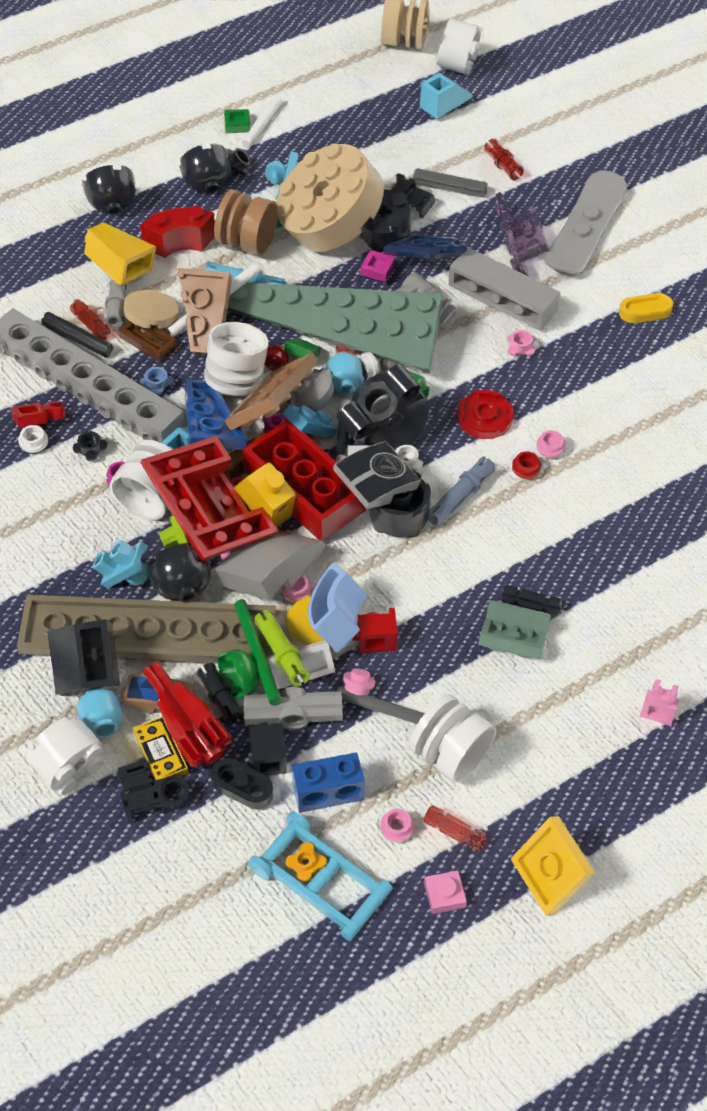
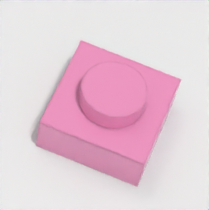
[424,871,467,914]

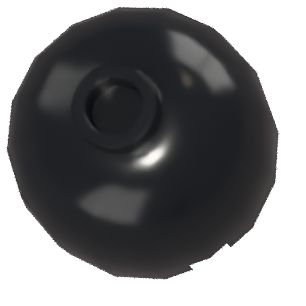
[179,144,232,194]
[82,165,136,214]
[147,543,211,603]

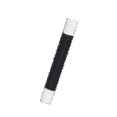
[336,400,350,463]

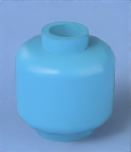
[326,352,364,395]
[76,688,123,738]

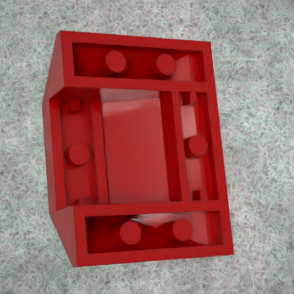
[140,436,278,561]

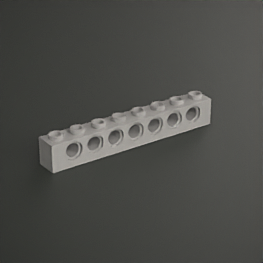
[0,308,185,443]

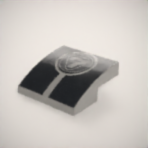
[333,441,421,509]

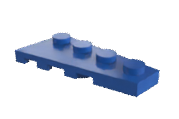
[184,379,247,451]

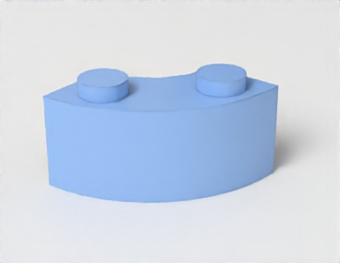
[308,562,369,653]

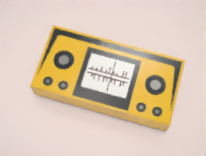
[133,716,189,780]

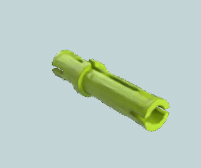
[254,610,310,687]

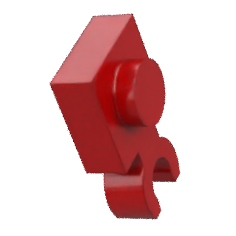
[11,401,66,428]

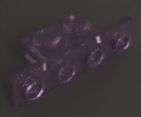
[495,191,549,276]

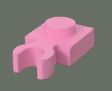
[640,679,680,726]

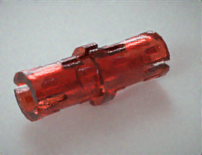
[484,139,524,181]

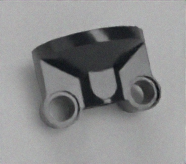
[336,363,428,450]

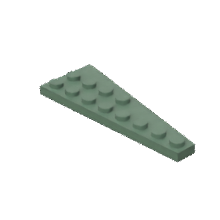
[227,282,443,374]

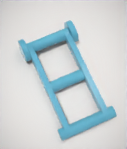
[247,811,393,941]

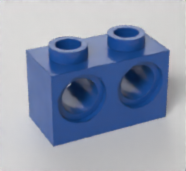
[291,752,365,813]

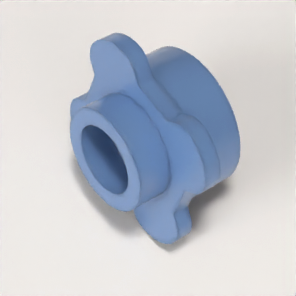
[140,367,174,395]

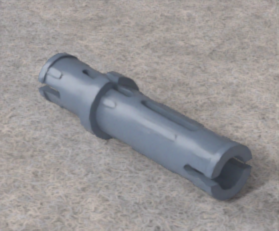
[428,456,495,527]

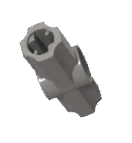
[244,687,343,730]

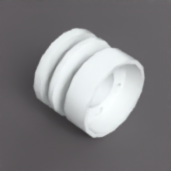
[204,322,269,396]
[109,440,172,520]
[409,694,497,784]

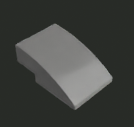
[215,530,326,600]

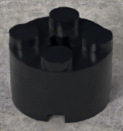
[360,189,411,252]
[369,469,431,538]

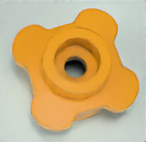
[285,842,326,882]

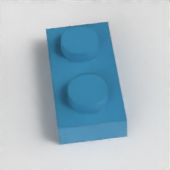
[283,405,338,439]

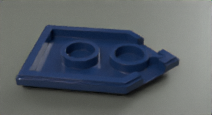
[384,234,467,259]

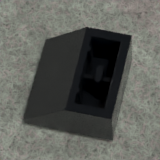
[47,619,120,695]

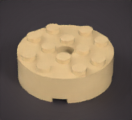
[276,143,384,252]

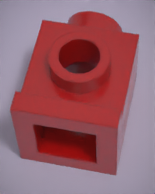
[352,608,398,653]

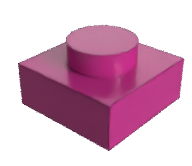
[360,250,395,282]

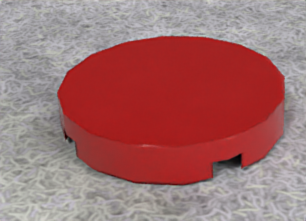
[457,390,514,439]

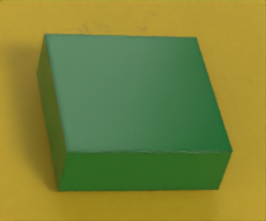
[224,109,250,133]
[284,337,321,358]

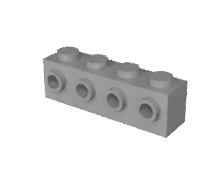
[449,247,560,331]

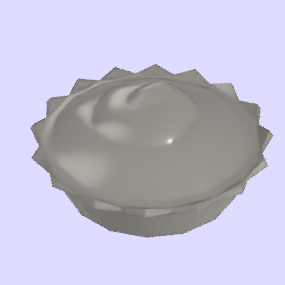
[286,367,334,412]

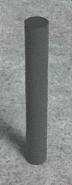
[336,686,425,724]

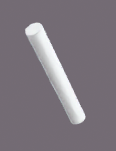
[241,96,283,149]

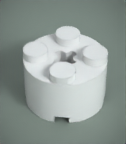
[437,18,483,76]
[26,715,104,795]

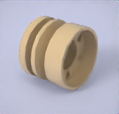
[381,0,431,49]

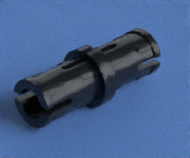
[197,662,244,725]

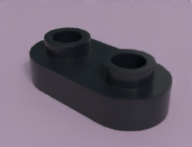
[211,758,273,809]

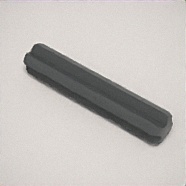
[413,168,488,197]

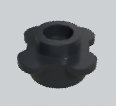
[227,148,250,175]
[72,431,108,461]

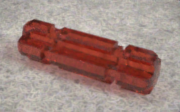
[70,299,111,340]
[424,805,488,852]

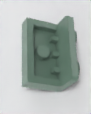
[478,600,551,659]

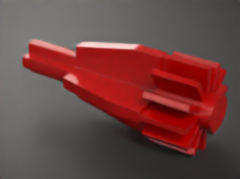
[144,661,233,769]

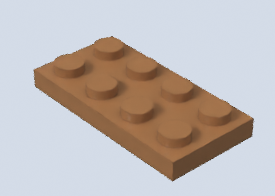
[224,352,318,431]

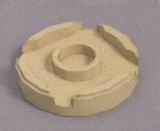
[123,290,179,329]

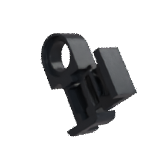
[391,173,435,218]
[118,760,190,823]

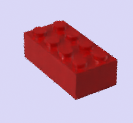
[243,419,366,541]

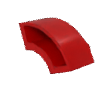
[140,206,215,258]

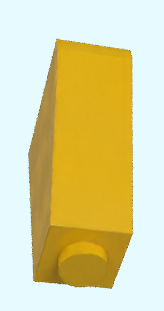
[84,222,156,285]

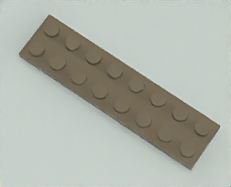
[17,595,276,663]

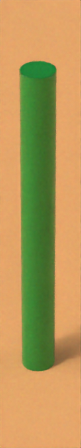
[234,599,282,706]

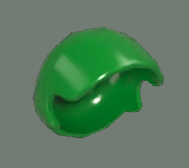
[217,649,259,699]

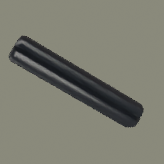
[41,312,113,358]

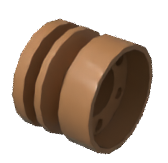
[214,189,278,255]

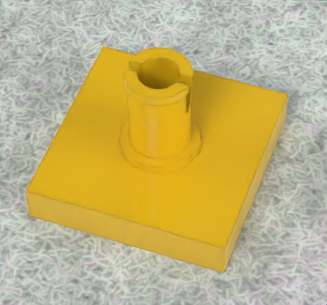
[511,816,595,916]

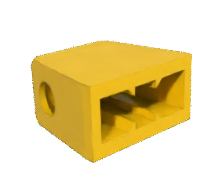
[234,462,296,527]

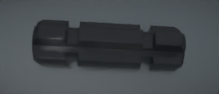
[501,585,563,616]

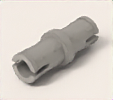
[105,279,127,328]

